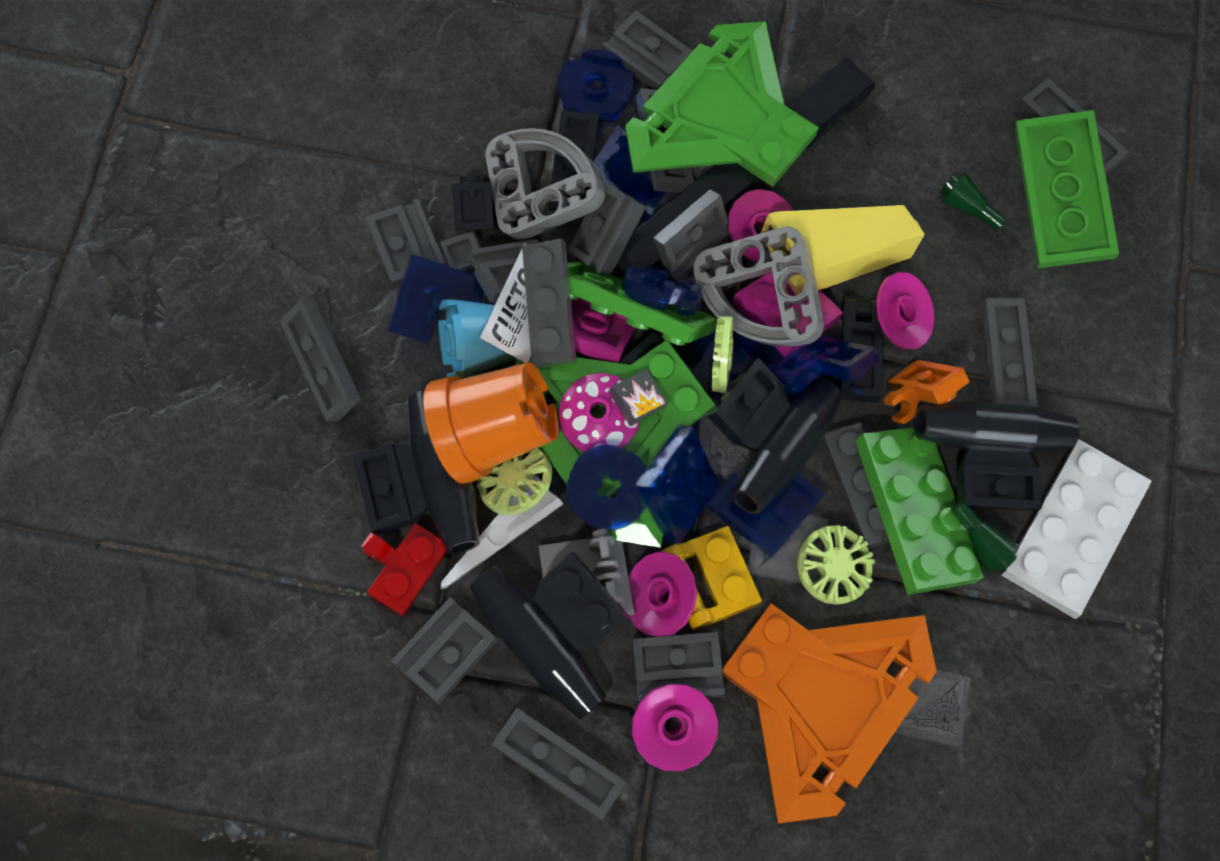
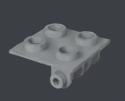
[538,529,634,616]

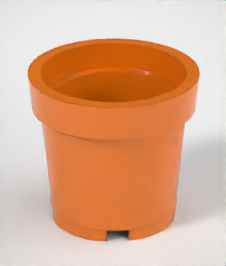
[423,362,559,484]

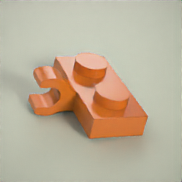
[883,360,970,424]

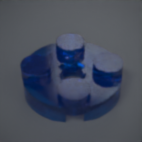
[558,50,633,123]
[620,265,703,316]
[566,445,652,531]

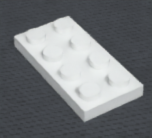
[1002,439,1152,619]

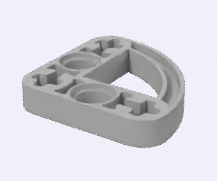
[486,128,605,241]
[694,226,824,347]

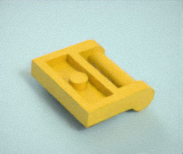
[661,526,762,631]

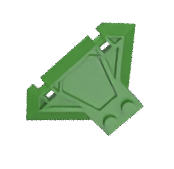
[625,21,819,187]
[516,340,715,548]

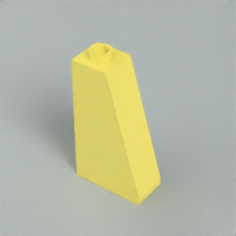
[761,205,925,296]

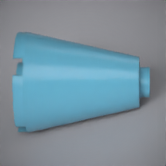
[438,299,517,379]

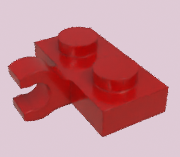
[361,523,448,618]

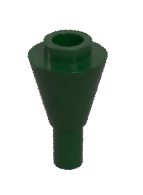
[939,172,1006,231]
[951,501,1018,572]

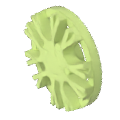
[712,316,733,393]
[476,448,552,515]
[797,525,875,605]

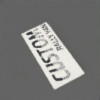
[480,243,531,363]

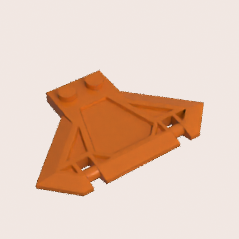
[722,603,937,824]

